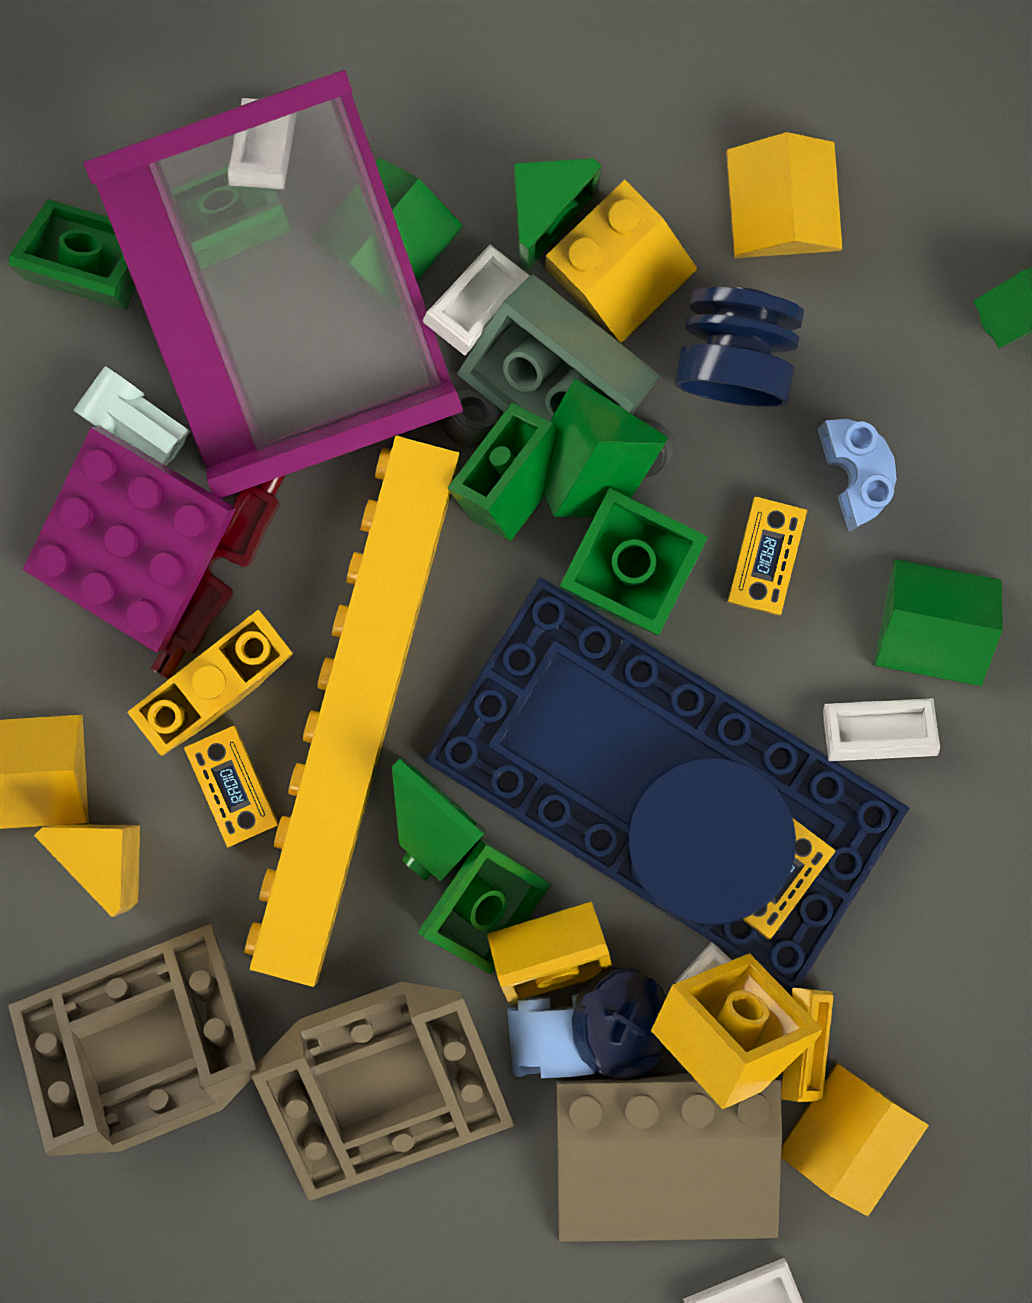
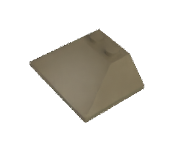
[8,923,257,1156]
[251,981,514,1201]

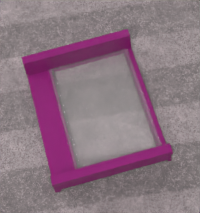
[83,69,463,498]

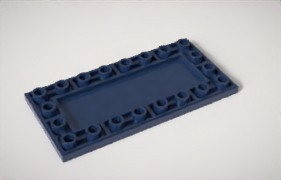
[424,577,910,992]

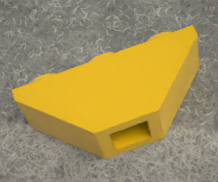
[127,609,293,756]

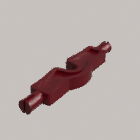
[150,475,286,679]

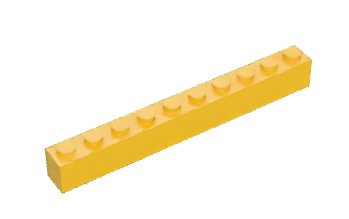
[244,436,461,987]

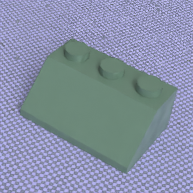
[457,274,661,421]

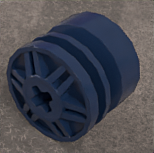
[675,287,804,407]

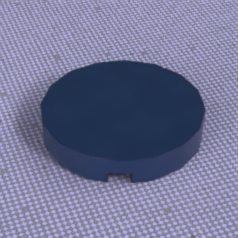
[572,967,666,1080]

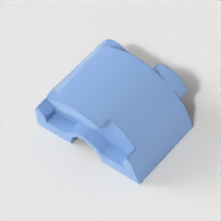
[817,419,897,532]
[507,993,594,1078]

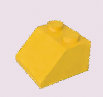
[545,179,698,344]
[651,953,823,1109]

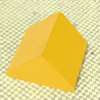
[726,132,842,258]
[0,715,89,829]
[34,824,140,917]
[487,901,612,1006]
[781,1062,929,1216]

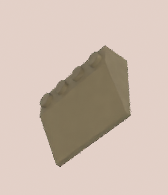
[556,1073,782,1242]

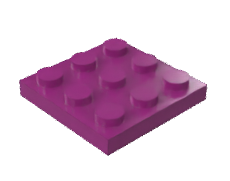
[22,426,236,653]

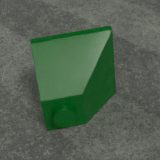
[392,758,485,882]

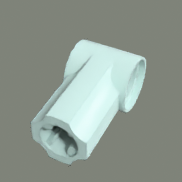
[74,366,190,466]

